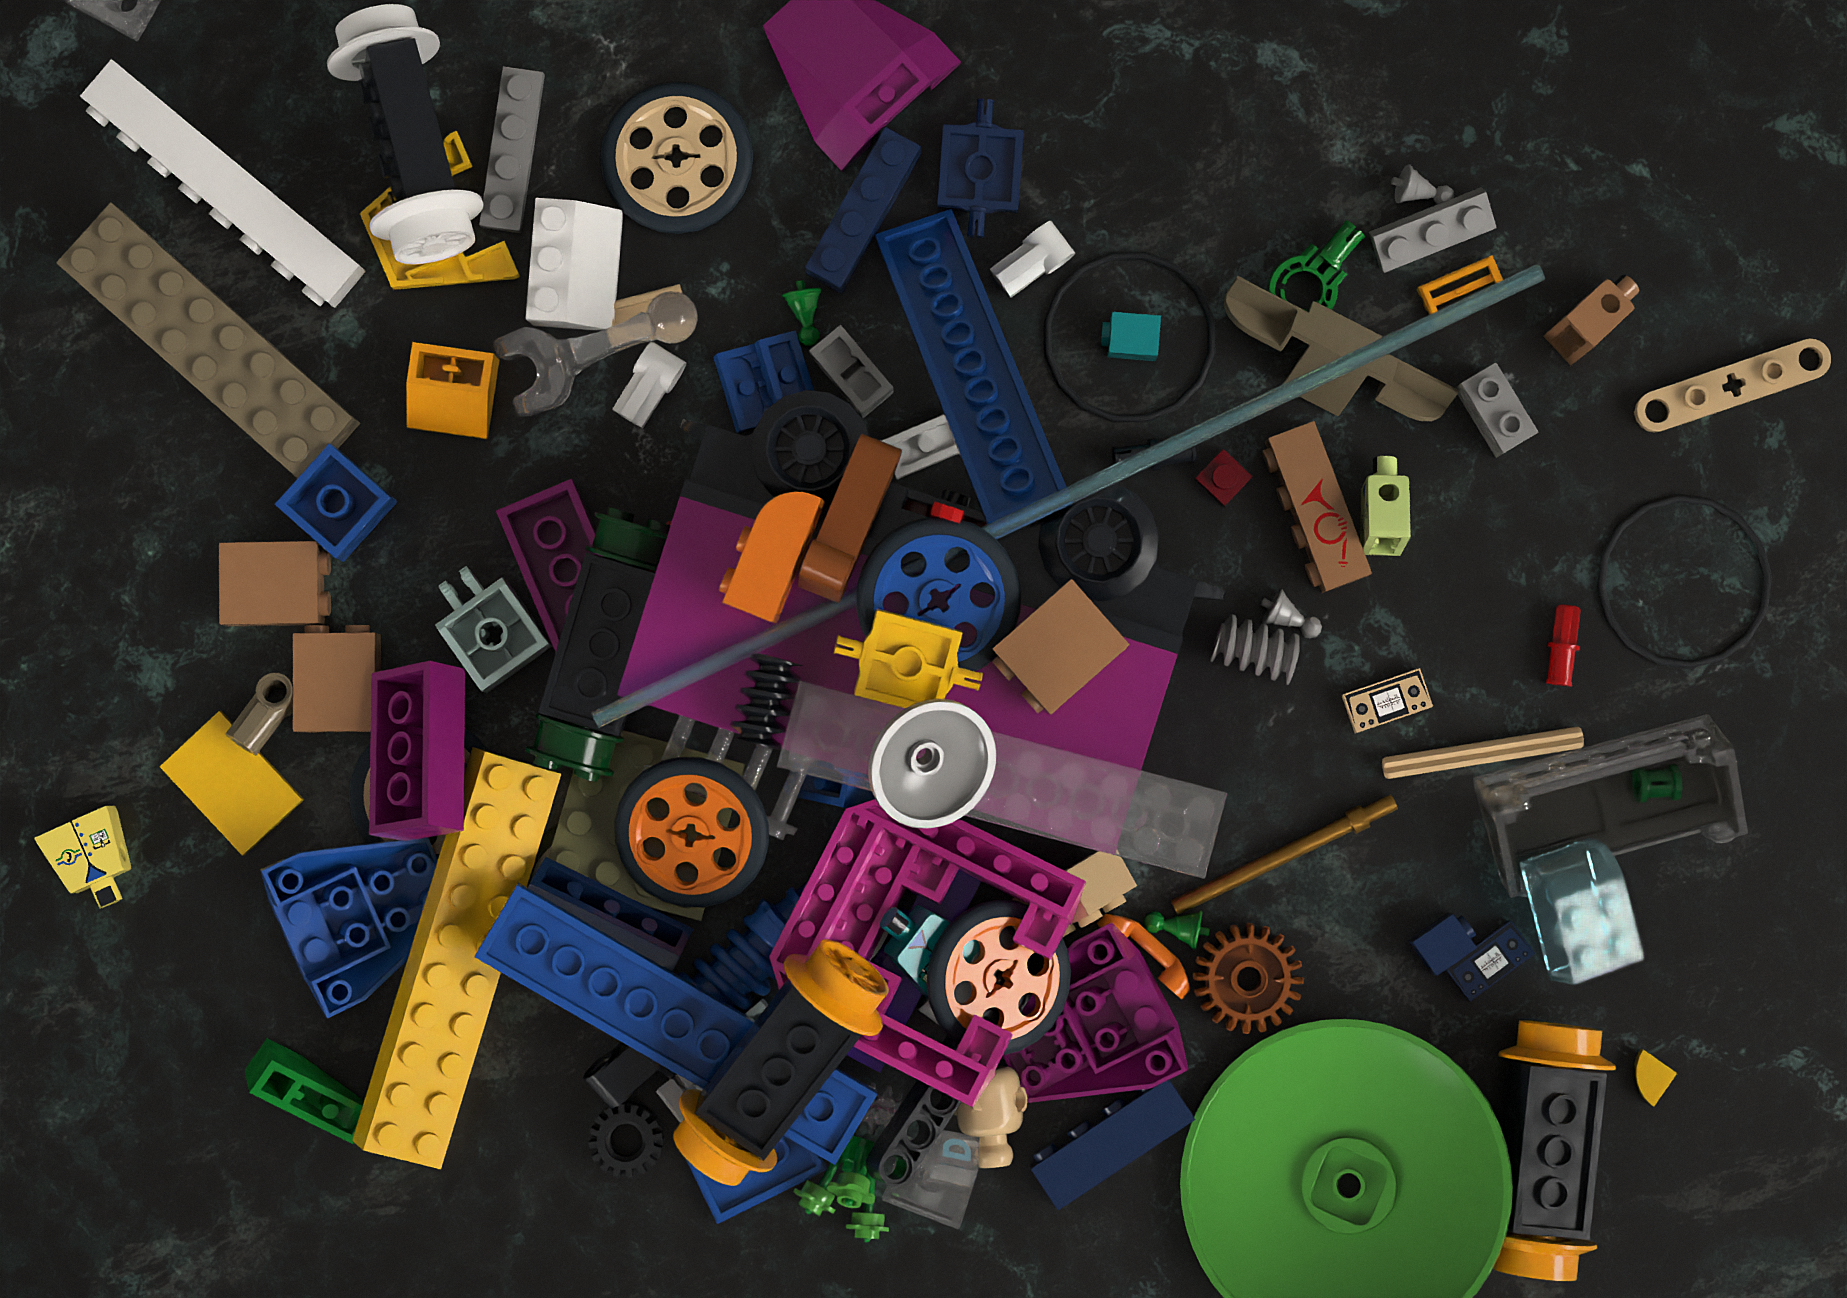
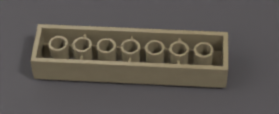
[56,202,361,478]

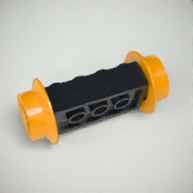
[673,939,889,1186]
[1493,1020,1616,1281]

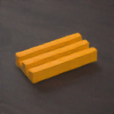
[1416,255,1508,326]

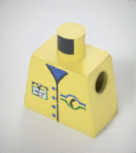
[35,806,131,909]

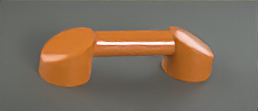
[1097,914,1190,1000]

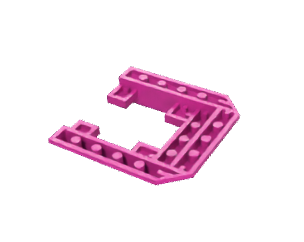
[769,799,1086,1108]

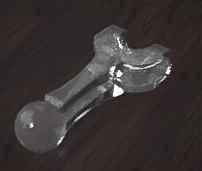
[492,291,698,417]

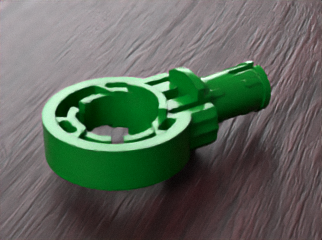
[1267,220,1366,311]

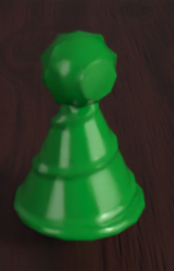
[782,280,822,346]
[1144,910,1210,950]

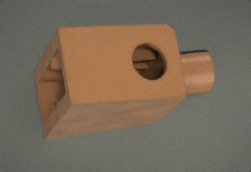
[1543,275,1639,365]

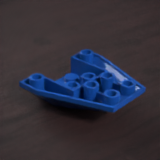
[260,837,438,1018]

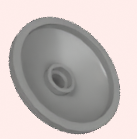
[868,699,996,828]

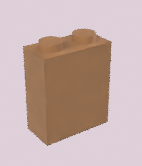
[219,541,331,626]
[992,579,1130,715]
[293,625,381,732]

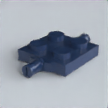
[937,98,1024,238]

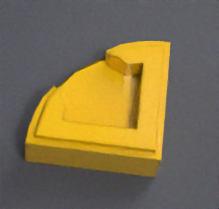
[1634,1049,1677,1107]

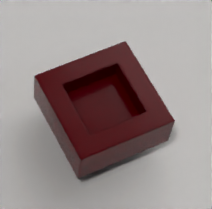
[1194,449,1253,507]

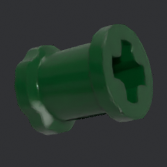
[1632,764,1683,803]

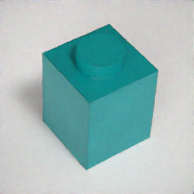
[1101,312,1161,361]

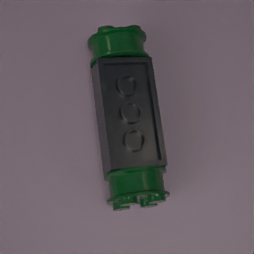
[525,507,671,782]

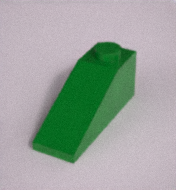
[245,1038,364,1145]

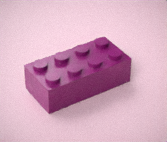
[496,479,608,653]
[369,661,465,841]

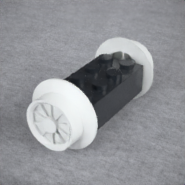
[327,4,483,264]

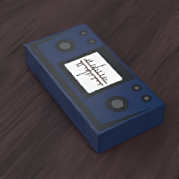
[1445,920,1535,1002]

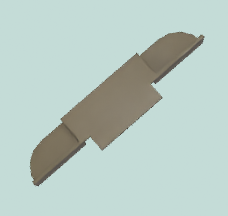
[1224,276,1459,422]

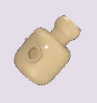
[954,1066,1027,1168]

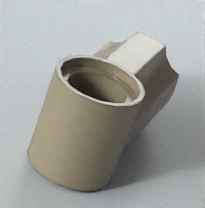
[226,673,293,756]

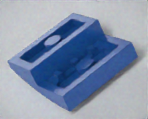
[713,330,814,434]

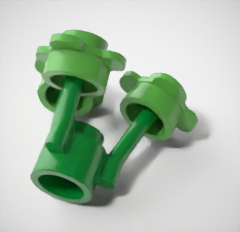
[793,1136,889,1243]

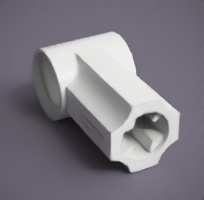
[990,221,1075,298]
[612,342,686,429]

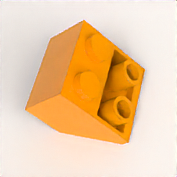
[406,342,499,439]

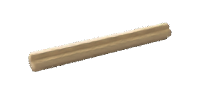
[1382,727,1584,779]

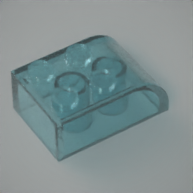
[1520,838,1644,984]

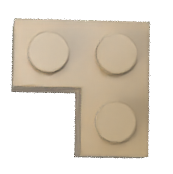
[1012,849,1137,937]

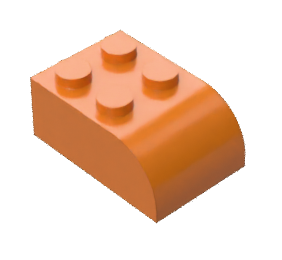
[719,492,826,623]

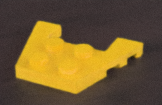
[360,131,520,290]

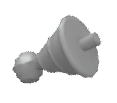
[1391,164,1455,205]
[1260,589,1322,639]

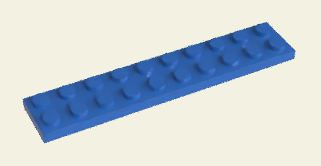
[875,209,1072,533]
[475,883,878,1165]

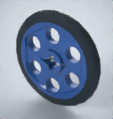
[856,517,1021,671]

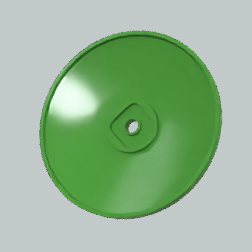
[1180,1019,1513,1298]

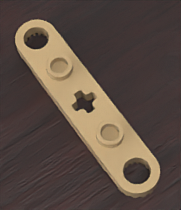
[1634,339,1831,433]

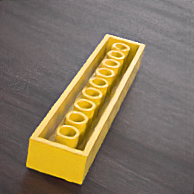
[352,747,561,1169]

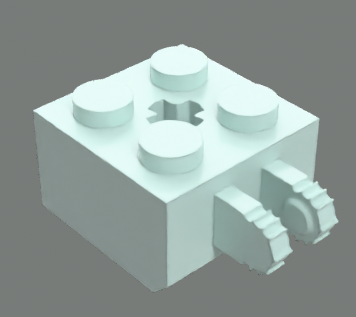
[435,566,553,693]

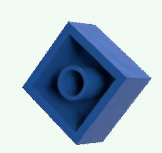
[275,443,398,562]

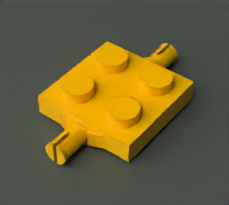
[833,608,983,708]

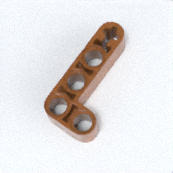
[798,434,902,603]

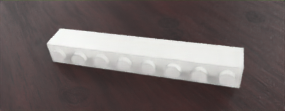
[80,59,366,308]

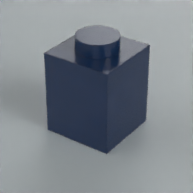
[1408,913,1477,976]

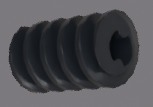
[730,653,803,750]

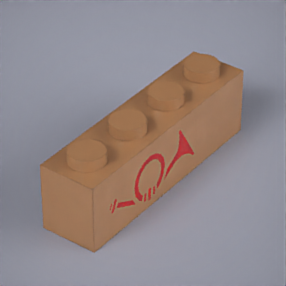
[1262,421,1372,593]

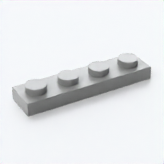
[479,66,545,233]

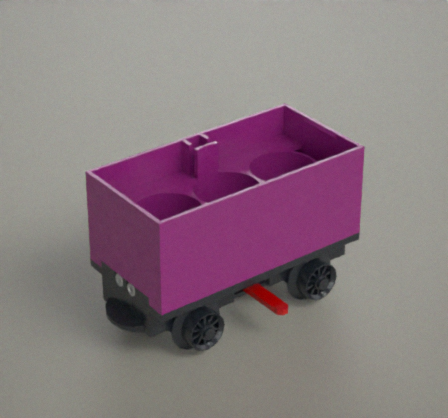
[617,390,1226,853]

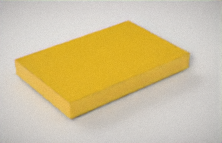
[160,711,304,856]

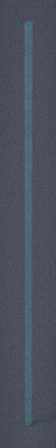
[591,264,1545,728]

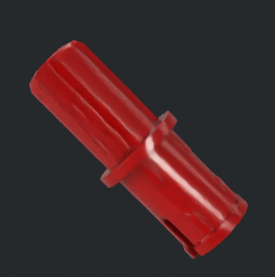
[1546,604,1581,687]

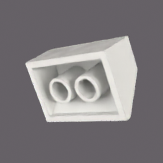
[526,198,623,331]

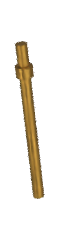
[1171,795,1398,915]

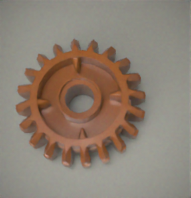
[1192,923,1304,1034]

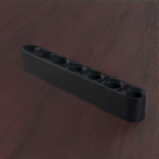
[866,953,1044,1186]

